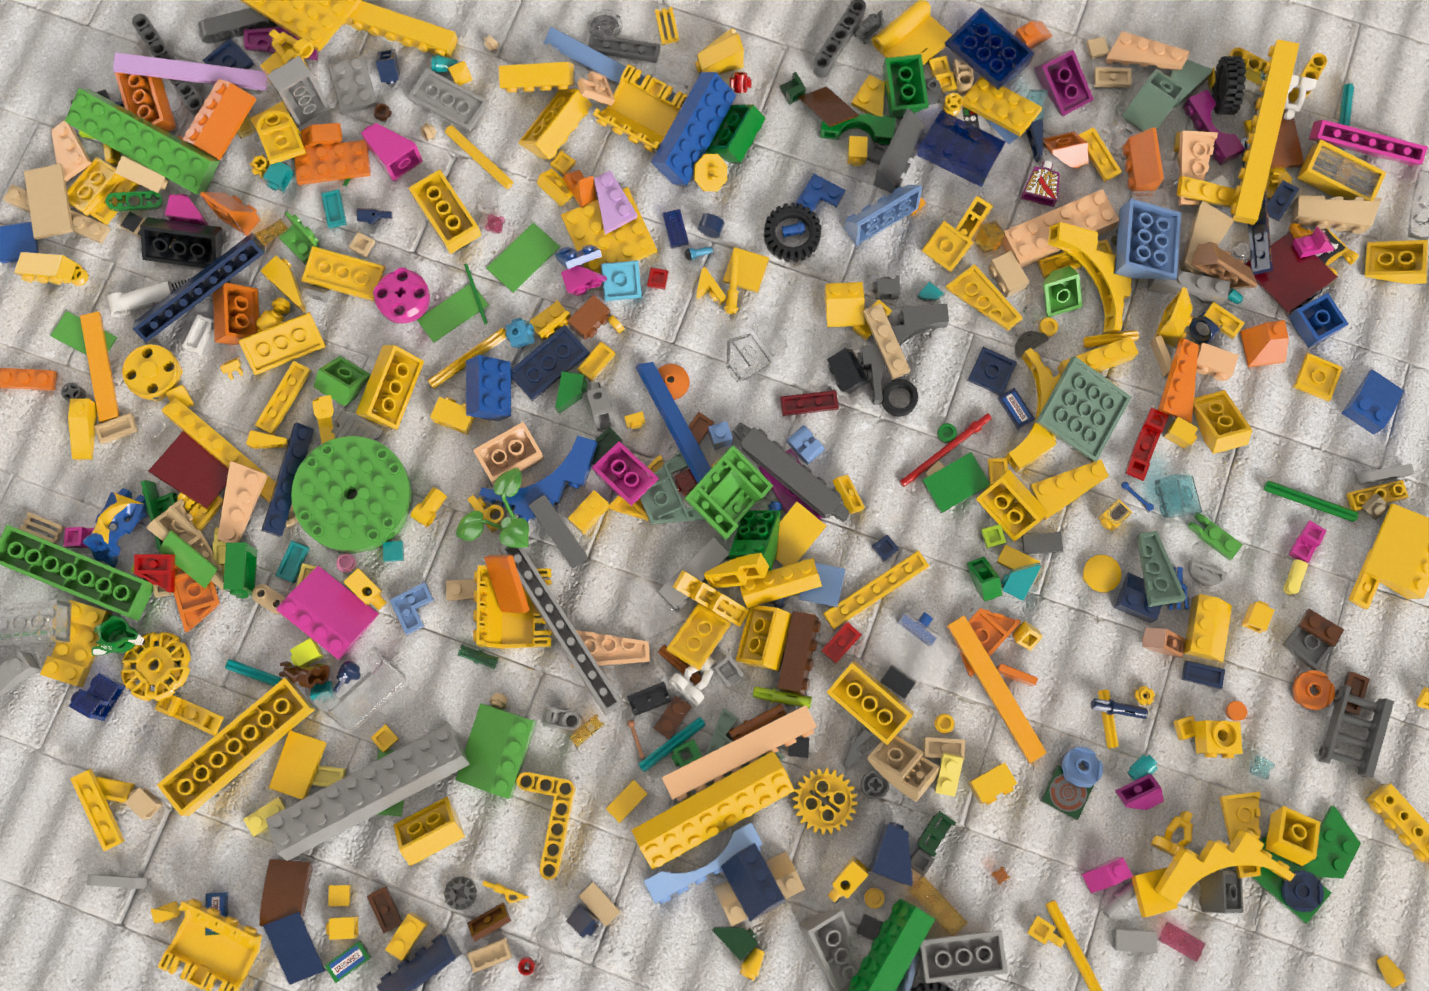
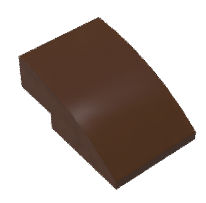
[259,859,313,927]

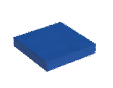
[0,222,39,264]

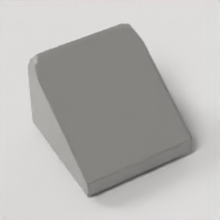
[305,285,331,302]

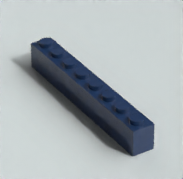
[132,233,265,343]

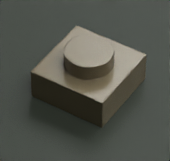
[1361,493,1390,520]

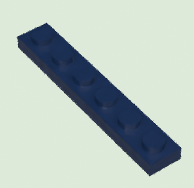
[261,422,314,537]

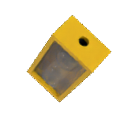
[1297,140,1387,201]

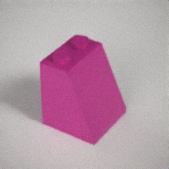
[361,123,423,181]

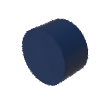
[698,213,725,238]

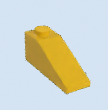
[956,196,994,240]
[260,255,306,313]
[68,399,97,460]

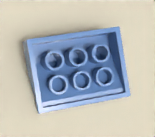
[844,185,922,246]
[1114,198,1181,280]

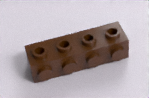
[777,611,821,695]

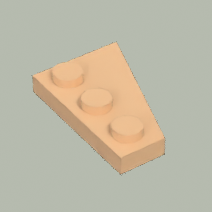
[52,120,92,182]

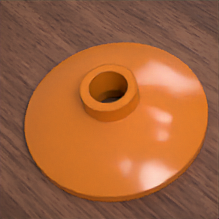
[657,364,690,400]

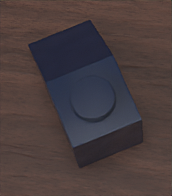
[376,49,400,84]

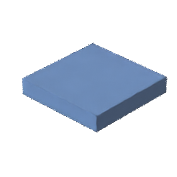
[799,563,846,607]

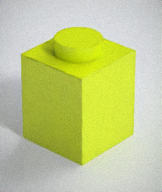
[290,638,325,668]

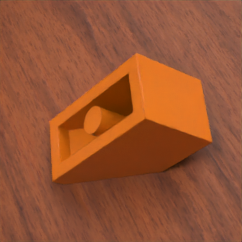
[1013,21,1052,54]

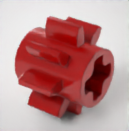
[730,72,752,93]

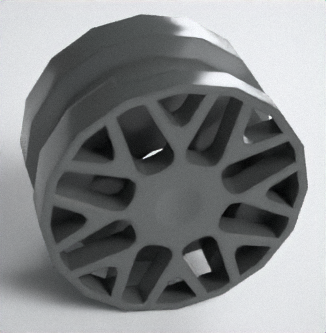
[860,771,890,799]

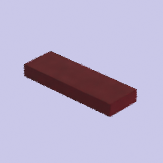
[780,390,839,416]

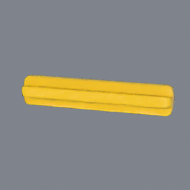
[1083,330,1139,348]
[1098,689,1119,748]

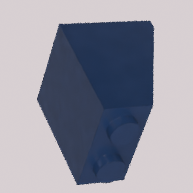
[869,822,913,887]

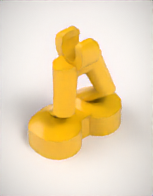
[269,29,314,65]
[1151,811,1193,857]

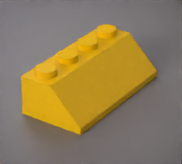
[518,89,592,160]
[355,345,424,430]
[826,660,915,745]

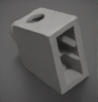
[587,382,616,431]

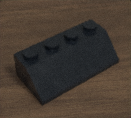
[140,217,223,268]

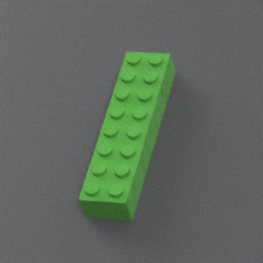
[65,88,220,194]
[0,525,154,621]

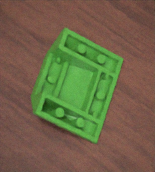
[684,445,773,540]

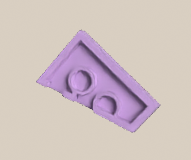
[594,170,637,235]

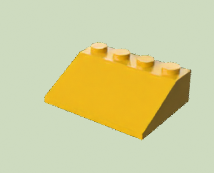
[1362,504,1429,599]

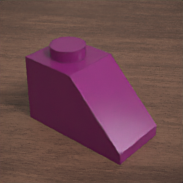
[1115,773,1164,810]

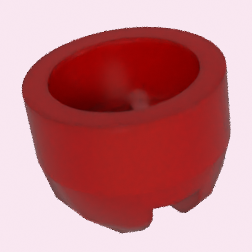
[518,957,535,975]

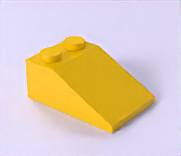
[1365,240,1428,284]
[1154,287,1193,347]
[1193,390,1253,454]

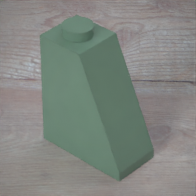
[1169,60,1213,108]

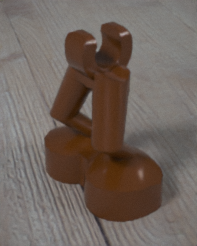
[279,661,330,688]

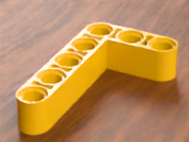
[1228,47,1327,104]
[517,772,576,880]

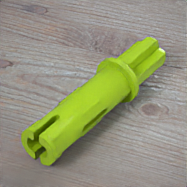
[752,687,812,709]

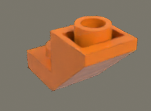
[300,123,342,147]

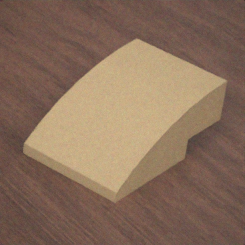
[867,736,939,802]

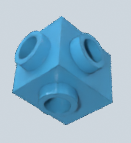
[506,318,535,348]

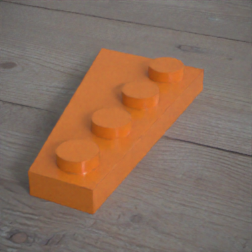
[1158,338,1199,423]

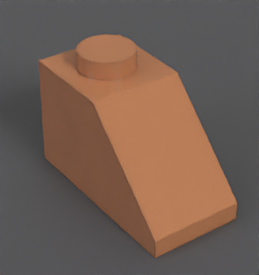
[1142,627,1186,658]

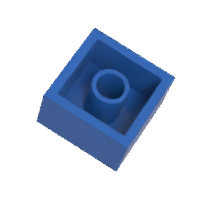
[1288,293,1349,348]

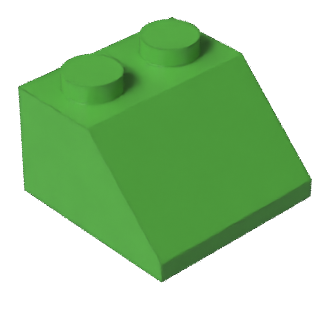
[313,356,371,406]

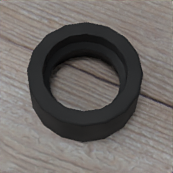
[882,379,918,417]

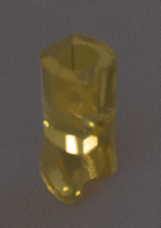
[254,218,288,246]
[569,714,604,748]

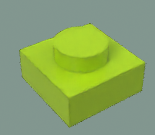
[981,524,1006,549]

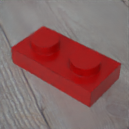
[821,622,862,664]

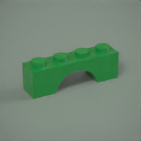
[820,113,896,146]

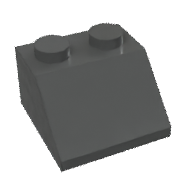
[1199,870,1244,913]

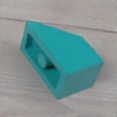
[1000,562,1042,601]

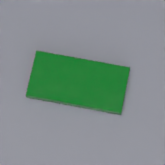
[1251,836,1332,924]

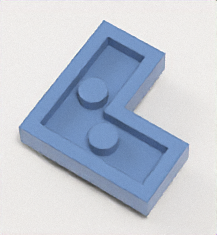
[390,582,434,635]

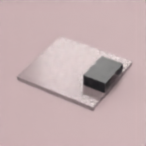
[866,612,961,708]

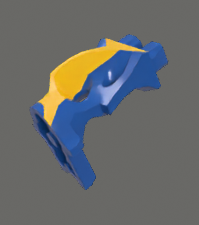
[83,488,147,568]

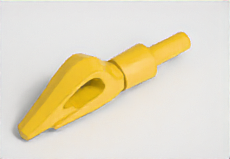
[482,880,530,903]

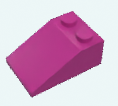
[591,441,659,506]

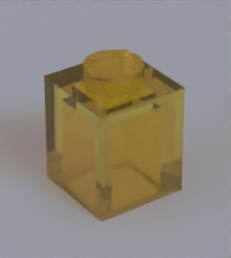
[974,221,1005,253]

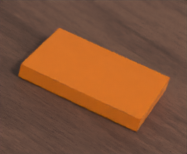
[484,555,530,613]

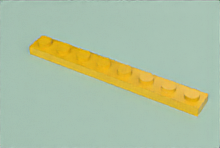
[161,397,276,503]

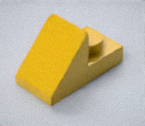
[697,267,726,306]

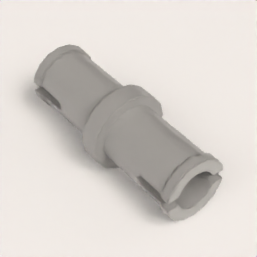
[1101,882,1135,919]

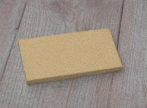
[24,163,74,240]

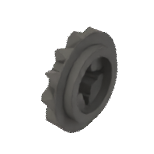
[444,877,477,910]

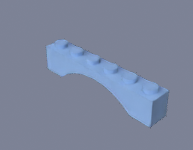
[644,822,763,905]

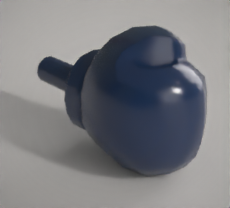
[333,661,361,692]

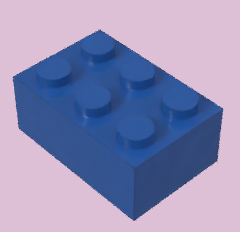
[466,355,511,421]

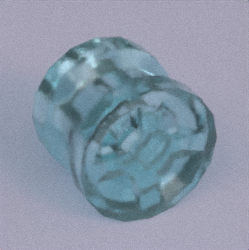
[1249,756,1275,780]

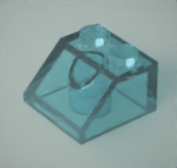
[1154,474,1202,518]

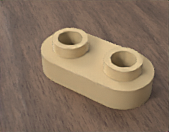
[252,584,286,615]

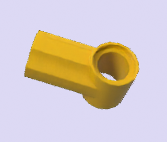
[410,487,447,527]

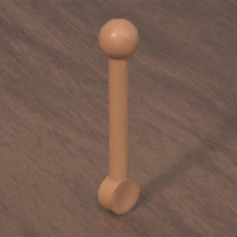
[627,720,645,760]

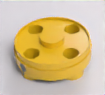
[122,345,183,401]

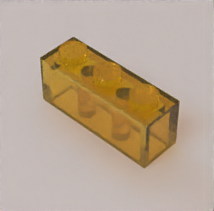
[907,876,968,936]

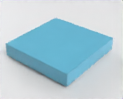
[601,260,642,301]

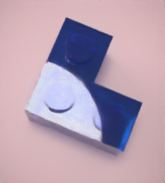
[68,673,125,721]

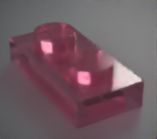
[1158,922,1206,962]

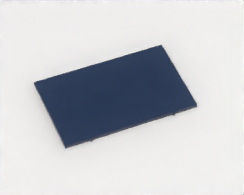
[263,912,325,985]

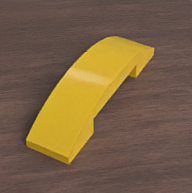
[154,695,224,736]

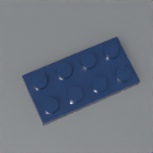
[511,325,589,401]

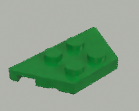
[1300,806,1361,879]

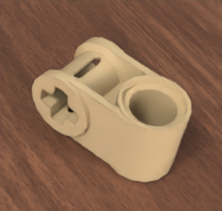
[953,58,974,95]

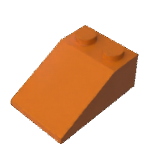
[200,192,260,236]

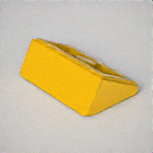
[537,168,573,206]

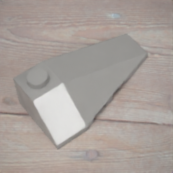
[799,909,856,991]

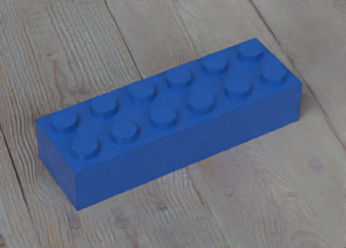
[651,72,737,185]

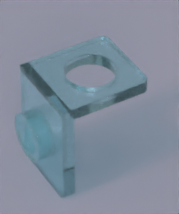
[1026,90,1048,121]

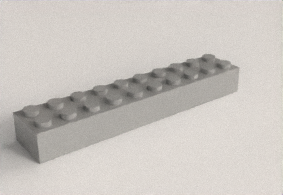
[266,723,470,861]

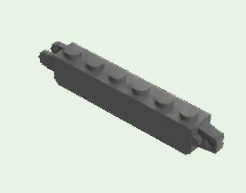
[733,422,850,522]

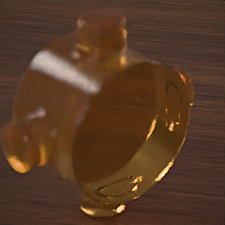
[992,867,1010,885]

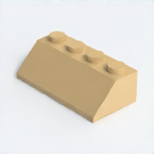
[714,851,805,926]

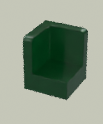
[780,72,806,105]

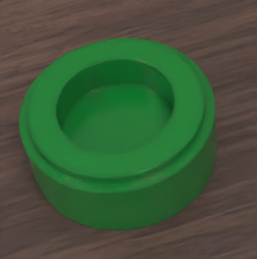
[937,423,957,443]

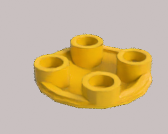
[1082,555,1122,593]

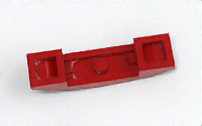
[1125,408,1169,481]

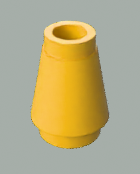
[739,947,765,981]
[1376,955,1407,988]

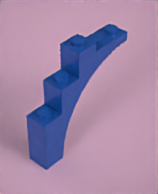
[479,436,598,522]

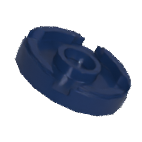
[1280,870,1324,912]

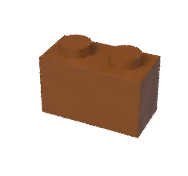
[567,295,611,341]

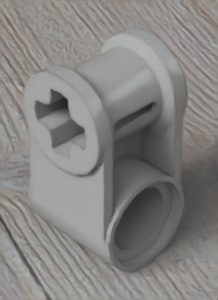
[543,706,582,731]

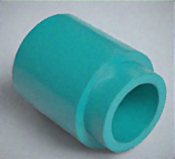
[1127,755,1158,781]

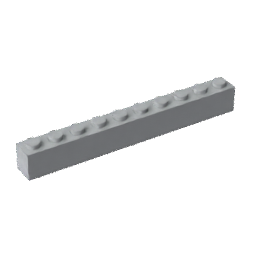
[499,544,622,716]

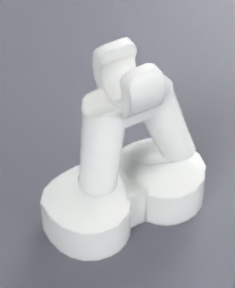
[1283,75,1317,120]
[669,657,715,706]

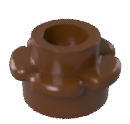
[374,103,392,121]

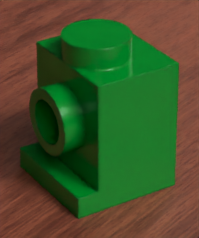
[671,739,703,768]

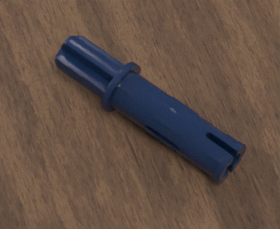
[1090,698,1148,719]

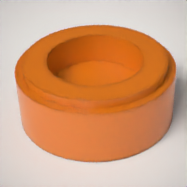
[1225,701,1247,721]

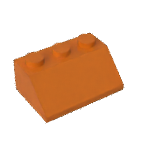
[1123,128,1164,196]
[213,283,259,345]

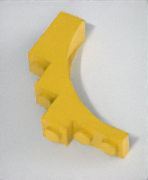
[1048,222,1132,334]
[1005,348,1061,472]
[1154,830,1295,905]

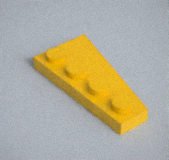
[945,264,1022,331]

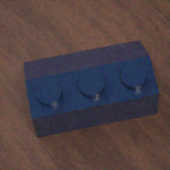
[720,843,786,922]

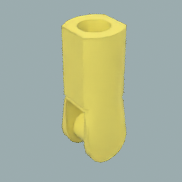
[1283,559,1308,595]

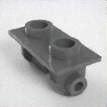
[854,10,884,44]

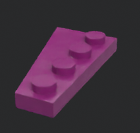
[244,27,318,61]

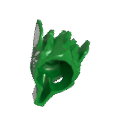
[91,615,145,656]

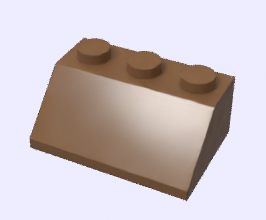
[1190,242,1257,289]

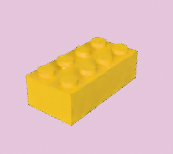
[408,169,482,254]

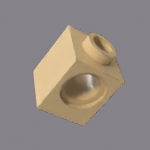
[125,788,163,820]

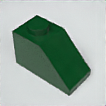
[712,926,758,961]

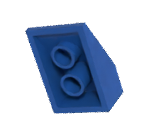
[1341,369,1404,435]

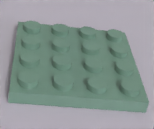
[1036,357,1132,462]

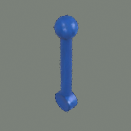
[1121,482,1154,511]

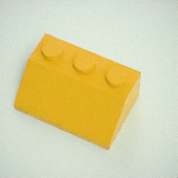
[976,469,1048,542]
[1184,594,1232,662]
[735,606,792,671]
[393,796,465,866]

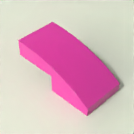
[1288,520,1327,563]
[63,527,94,548]

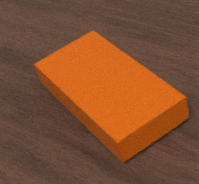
[996,663,1038,687]

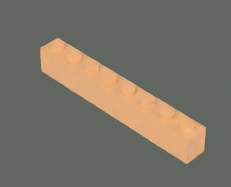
[662,705,817,802]

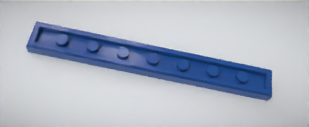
[636,362,711,483]

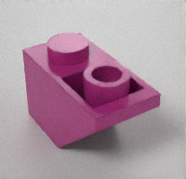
[561,265,607,296]

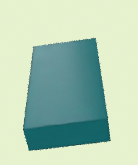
[321,189,347,229]
[275,540,310,583]

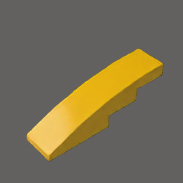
[672,570,750,627]

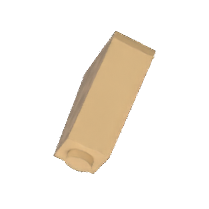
[115,155,169,193]

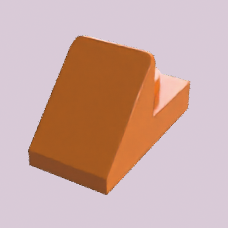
[563,170,597,208]

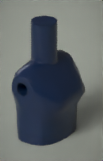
[357,208,393,225]

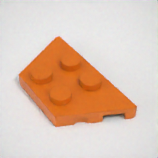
[173,565,220,633]
[954,608,1021,677]

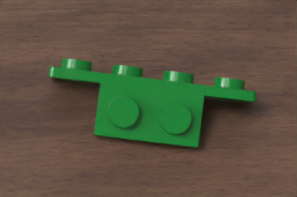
[141,480,177,553]

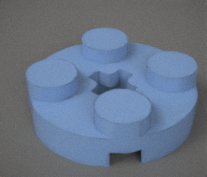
[1062,747,1103,787]

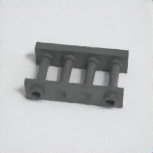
[1318,686,1394,778]

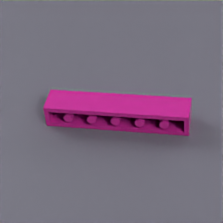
[1309,120,1428,166]

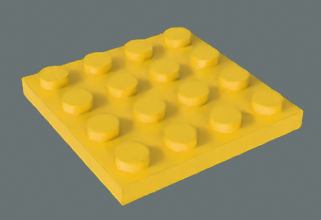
[561,187,657,275]

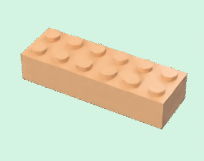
[1000,189,1120,269]

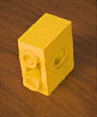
[1194,720,1242,758]

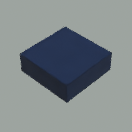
[872,535,899,562]

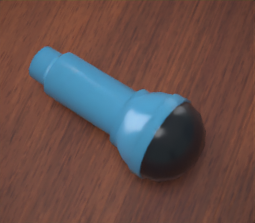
[685,247,713,261]

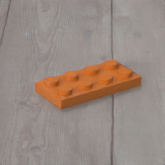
[295,140,371,185]

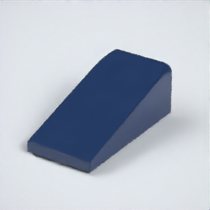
[1026,120,1043,163]

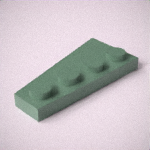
[1137,531,1186,607]

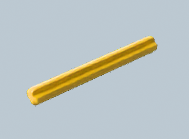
[445,125,514,189]
[428,328,507,389]
[1045,900,1103,991]

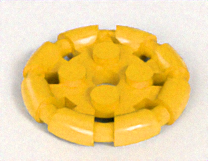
[120,631,191,701]

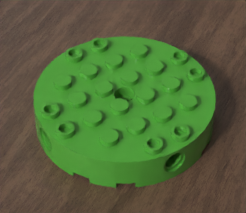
[291,436,413,554]

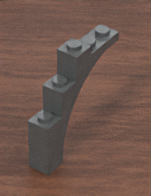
[857,303,949,405]

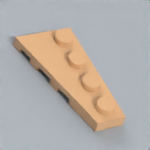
[1106,31,1190,70]
[1178,131,1218,206]
[217,461,268,543]
[571,630,650,668]

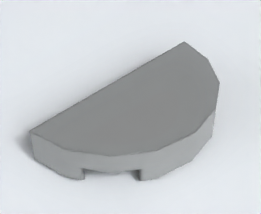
[1188,560,1228,586]

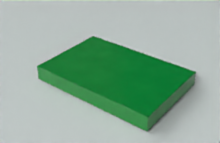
[921,452,990,513]

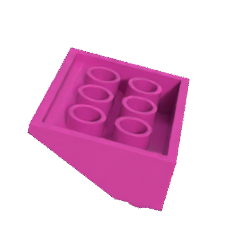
[276,566,379,660]

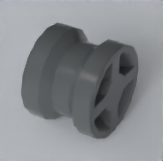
[61,382,86,402]

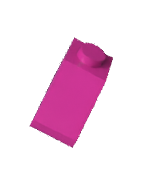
[165,193,208,225]
[1081,857,1132,893]

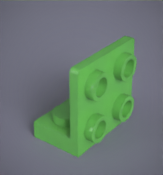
[279,211,320,264]

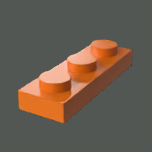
[0,368,57,391]

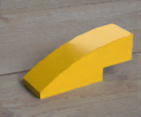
[704,553,769,588]

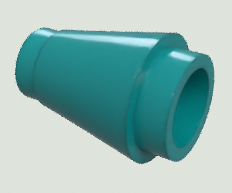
[431,55,457,73]

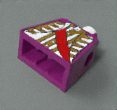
[1020,161,1060,208]

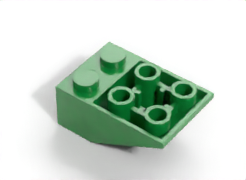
[729,510,781,570]

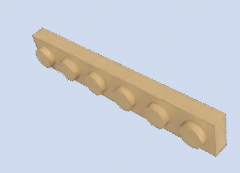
[3,184,111,244]

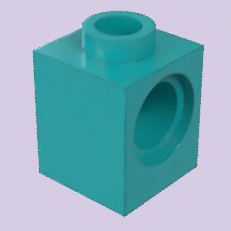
[263,162,295,192]

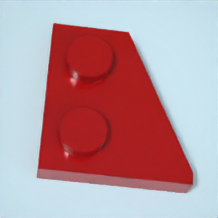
[134,554,175,593]

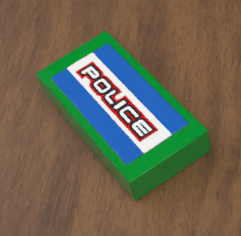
[325,940,372,983]

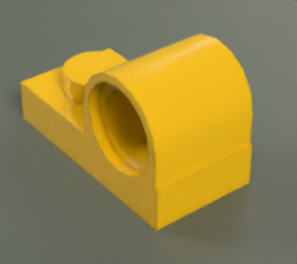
[467,495,506,533]

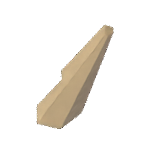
[146,499,224,591]

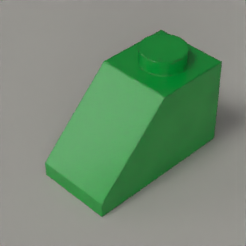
[555,371,588,413]
[967,557,1002,602]

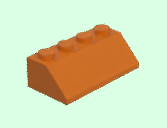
[114,72,177,132]
[182,79,256,160]

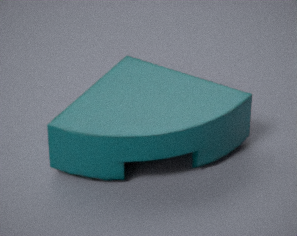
[917,281,944,301]

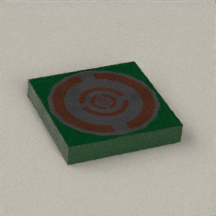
[1041,765,1095,820]

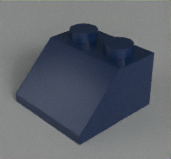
[1114,572,1163,623]

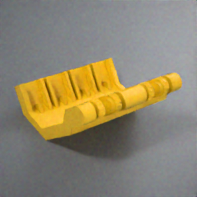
[593,64,688,153]
[473,565,552,649]
[158,898,262,991]

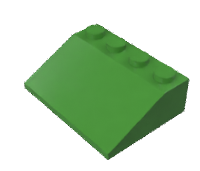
[455,703,537,799]

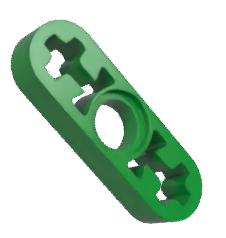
[105,191,163,211]

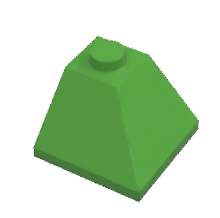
[1043,266,1082,317]

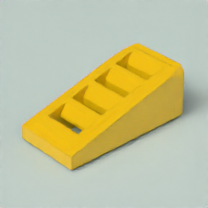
[246,430,289,449]

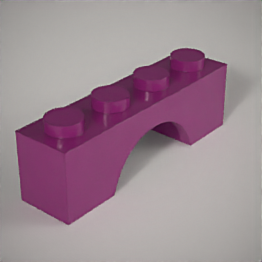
[1183,89,1245,166]

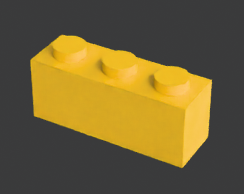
[14,252,77,285]

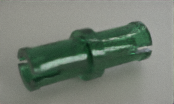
[458,644,499,669]

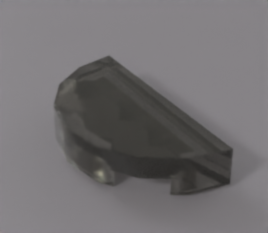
[1014,330,1049,359]

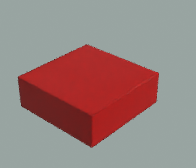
[647,267,669,290]

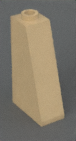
[1179,201,1234,275]

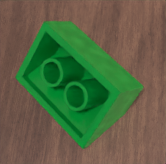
[883,54,929,118]
[706,104,766,163]

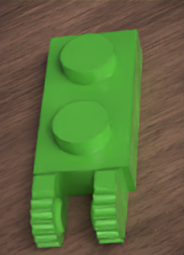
[1188,513,1243,560]

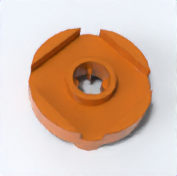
[1293,670,1335,710]

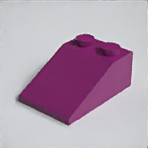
[1034,50,1094,116]

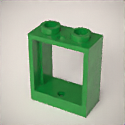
[223,542,258,599]

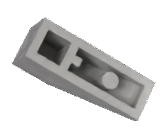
[0,651,40,697]

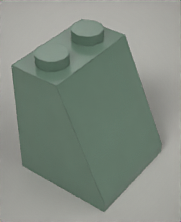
[1122,69,1186,132]

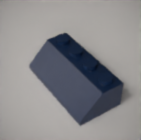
[377,933,462,991]

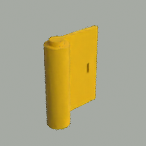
[871,0,955,65]

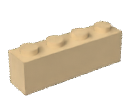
[1291,195,1381,234]

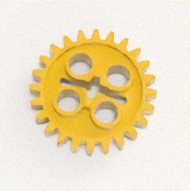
[792,768,858,835]

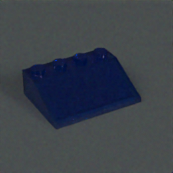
[944,8,1035,90]
[917,110,1006,187]

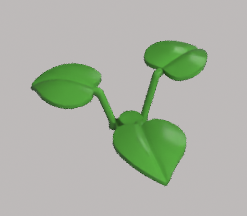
[456,468,529,548]

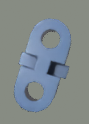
[786,425,825,465]

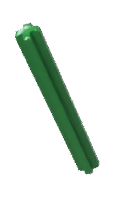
[1264,480,1359,522]

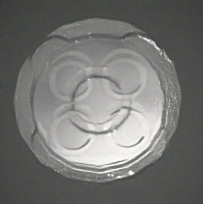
[587,9,622,40]

